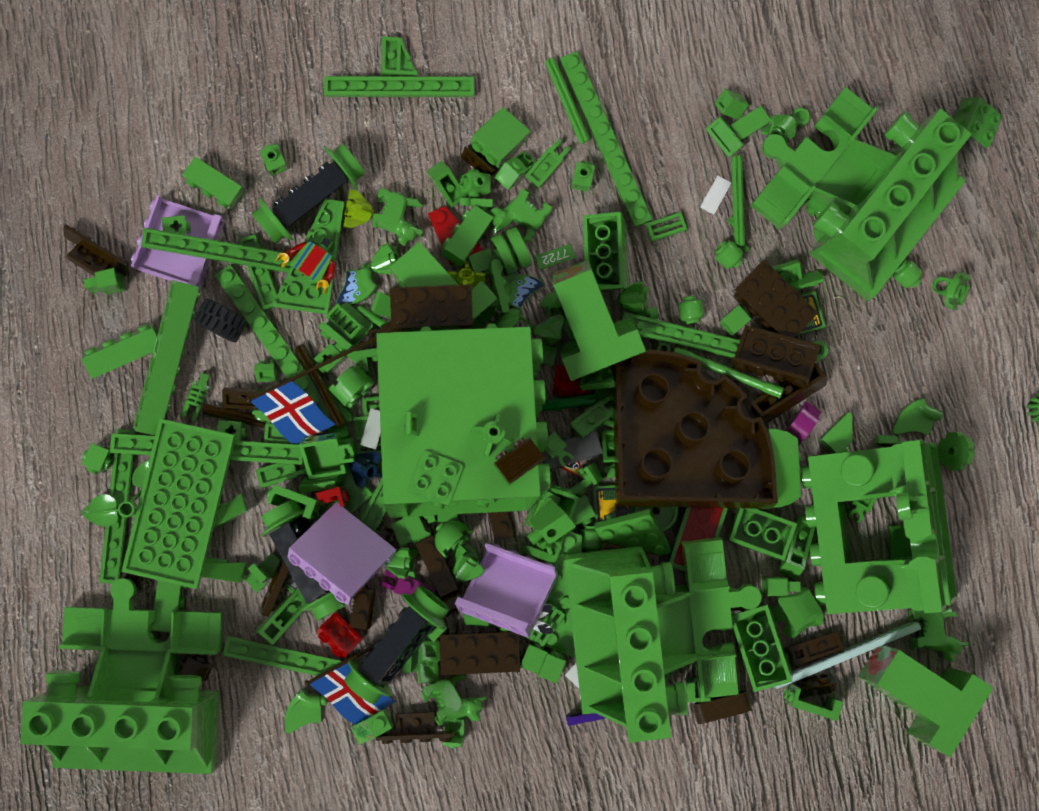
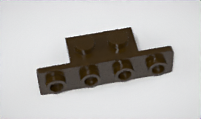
[63,224,129,276]
[375,711,456,744]

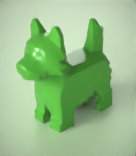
[372,188,423,246]
[489,188,553,243]
[908,608,970,662]
[421,674,487,726]

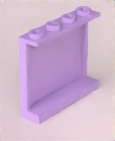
[131,195,225,291]
[288,502,396,606]
[455,543,558,638]

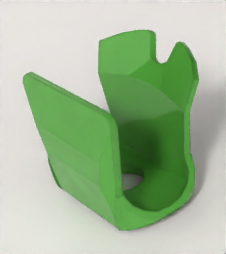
[774,587,824,639]

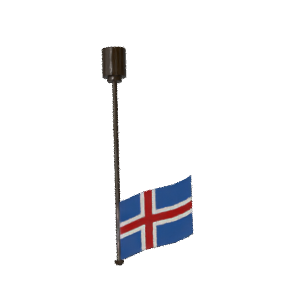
[245,320,409,445]
[305,589,462,725]

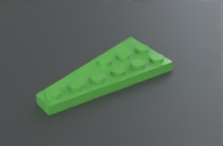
[271,199,345,315]
[521,531,582,658]

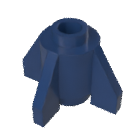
[349,451,382,489]

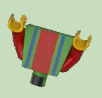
[276,237,336,294]

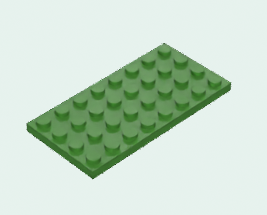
[122,419,236,589]

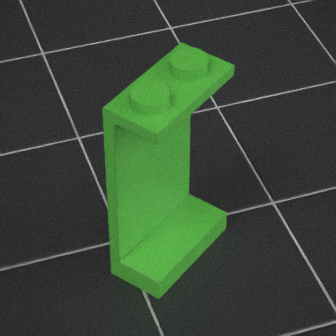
[521,485,579,564]

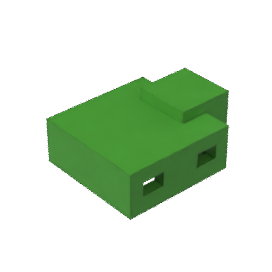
[299,432,357,479]

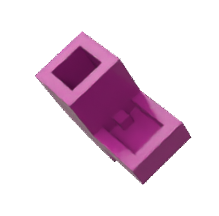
[785,401,821,446]

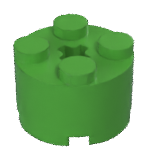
[329,363,374,409]

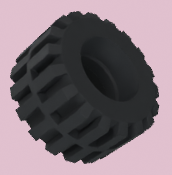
[194,299,248,342]

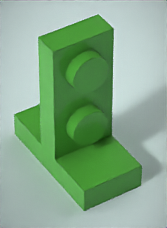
[244,552,280,593]

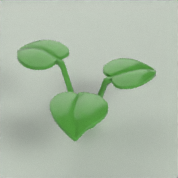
[493,290,565,345]
[81,460,149,527]

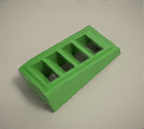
[325,303,367,344]

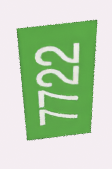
[535,244,575,270]

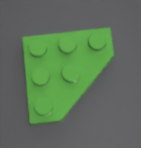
[595,509,672,556]

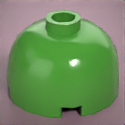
[434,520,473,559]

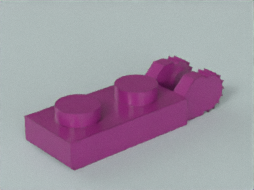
[380,570,436,595]

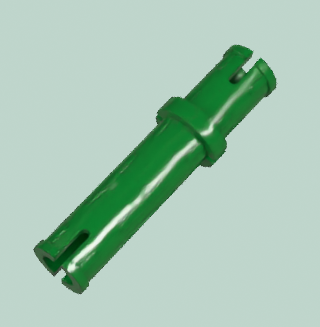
[542,393,597,412]

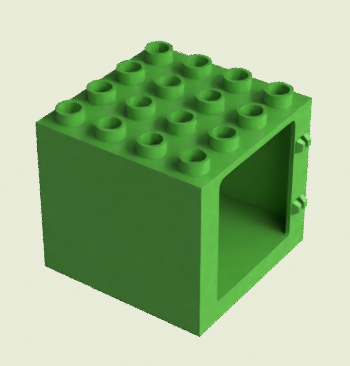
[377,324,550,518]

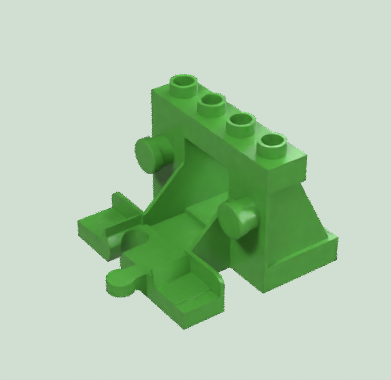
[750,87,972,301]
[801,440,958,614]
[564,537,762,743]
[20,578,224,774]

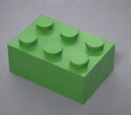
[725,508,797,561]

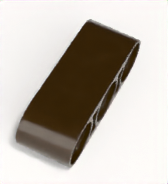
[692,690,752,724]

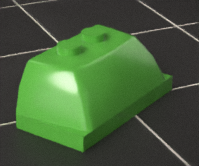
[583,212,629,291]
[767,429,802,508]
[731,604,793,692]

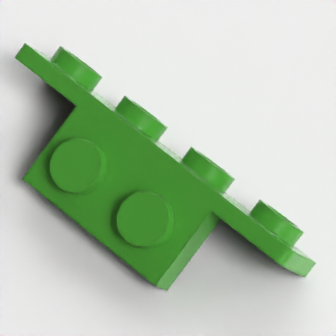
[772,259,824,291]

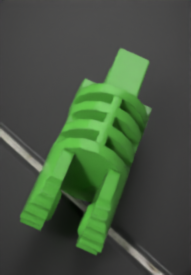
[179,373,210,423]

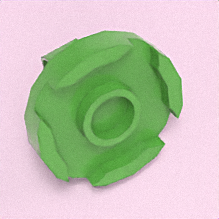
[932,272,971,310]

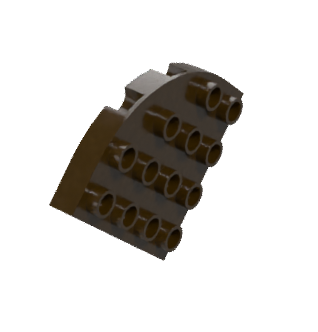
[612,350,778,509]

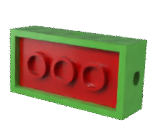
[667,507,728,571]

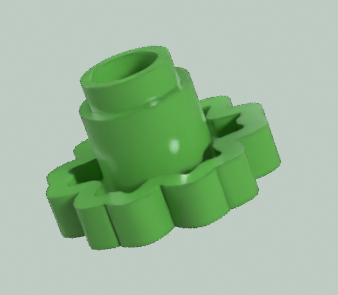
[938,432,975,471]

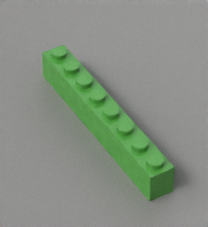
[133,280,200,435]

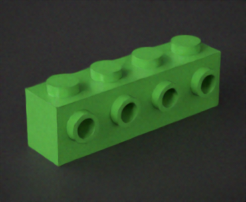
[81,323,158,379]

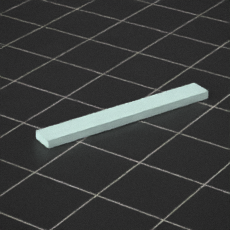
[774,621,921,689]

